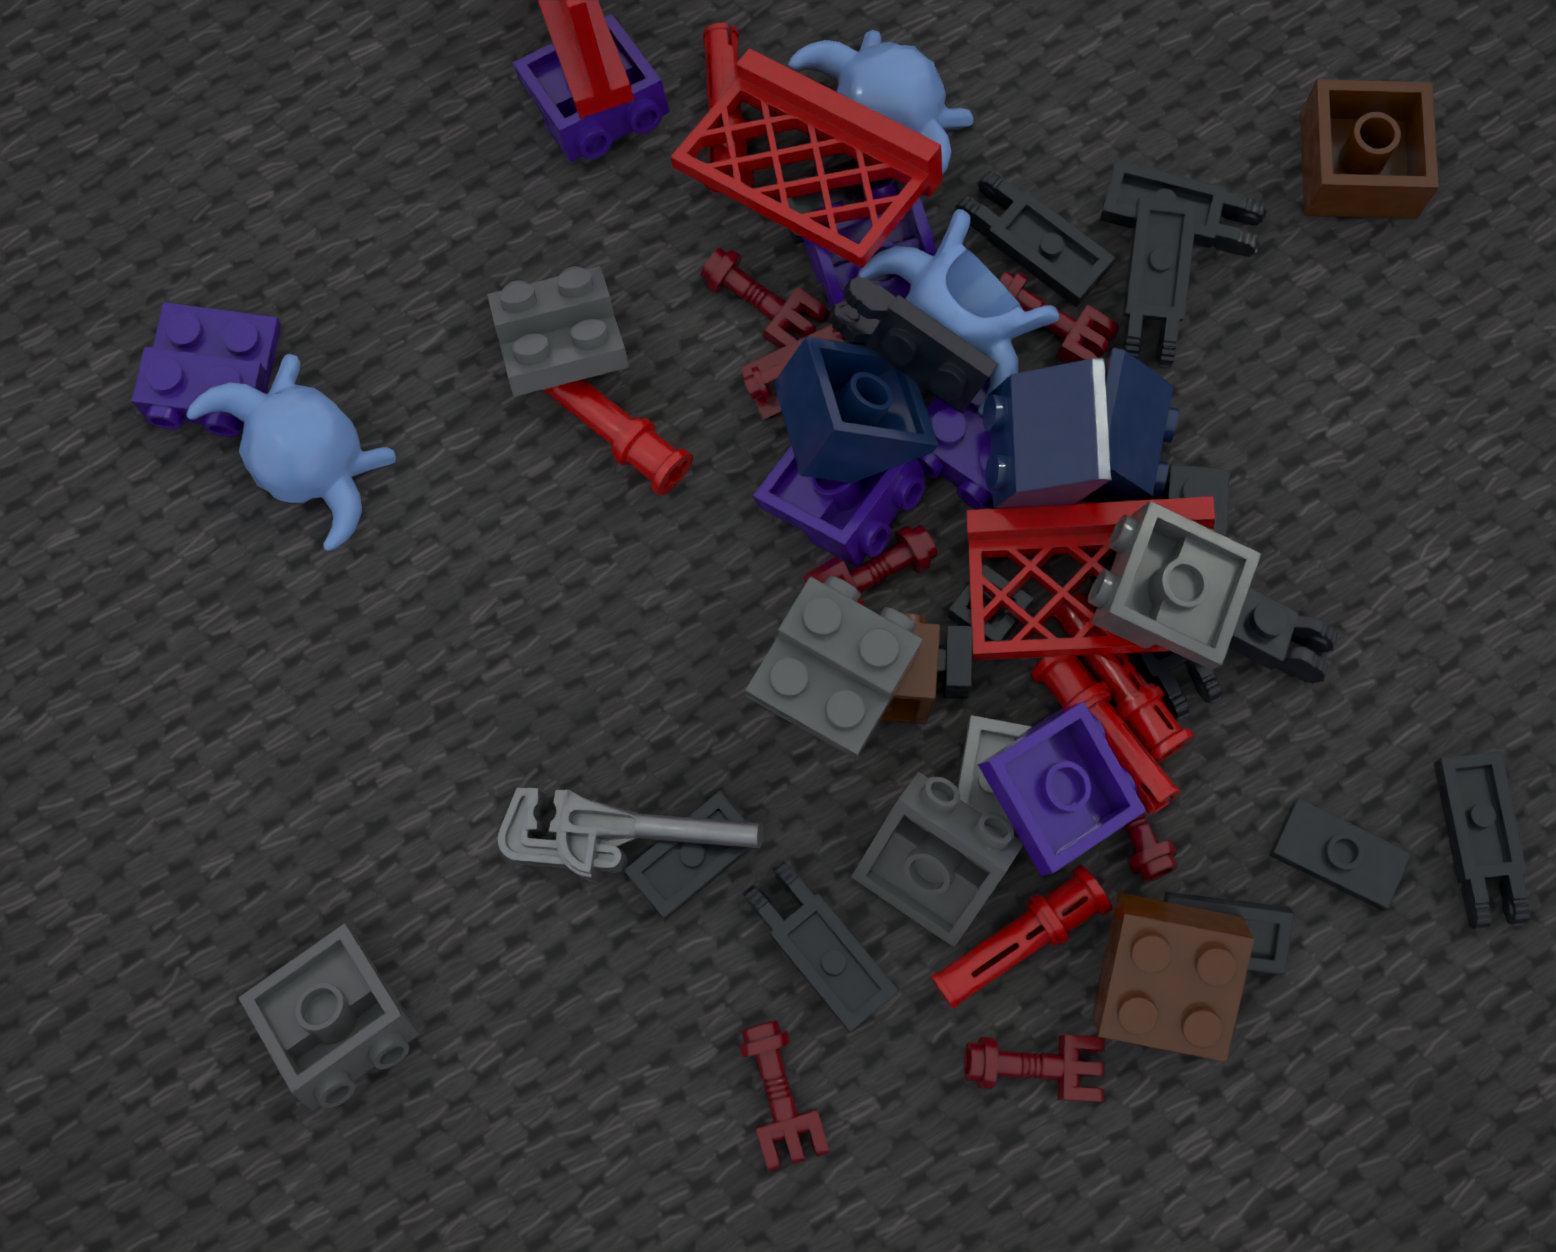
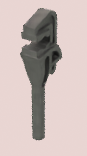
[498,788,763,884]

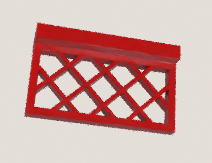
[537,0,635,118]
[670,48,943,268]
[967,496,1215,660]

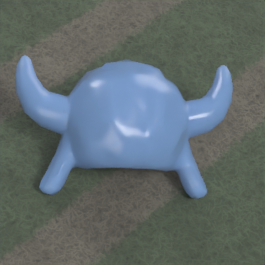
[788,30,974,174]
[857,209,1059,416]
[187,354,396,551]

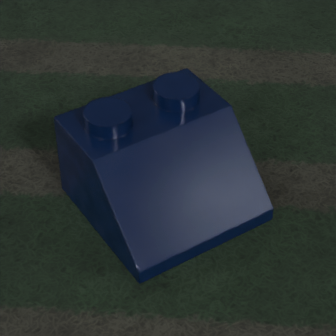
[774,336,939,483]
[1082,348,1179,503]
[983,358,1111,509]

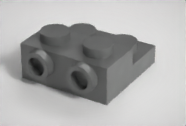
[487,266,629,397]
[1088,501,1261,670]
[745,576,923,759]
[851,772,1023,948]
[238,923,419,1111]

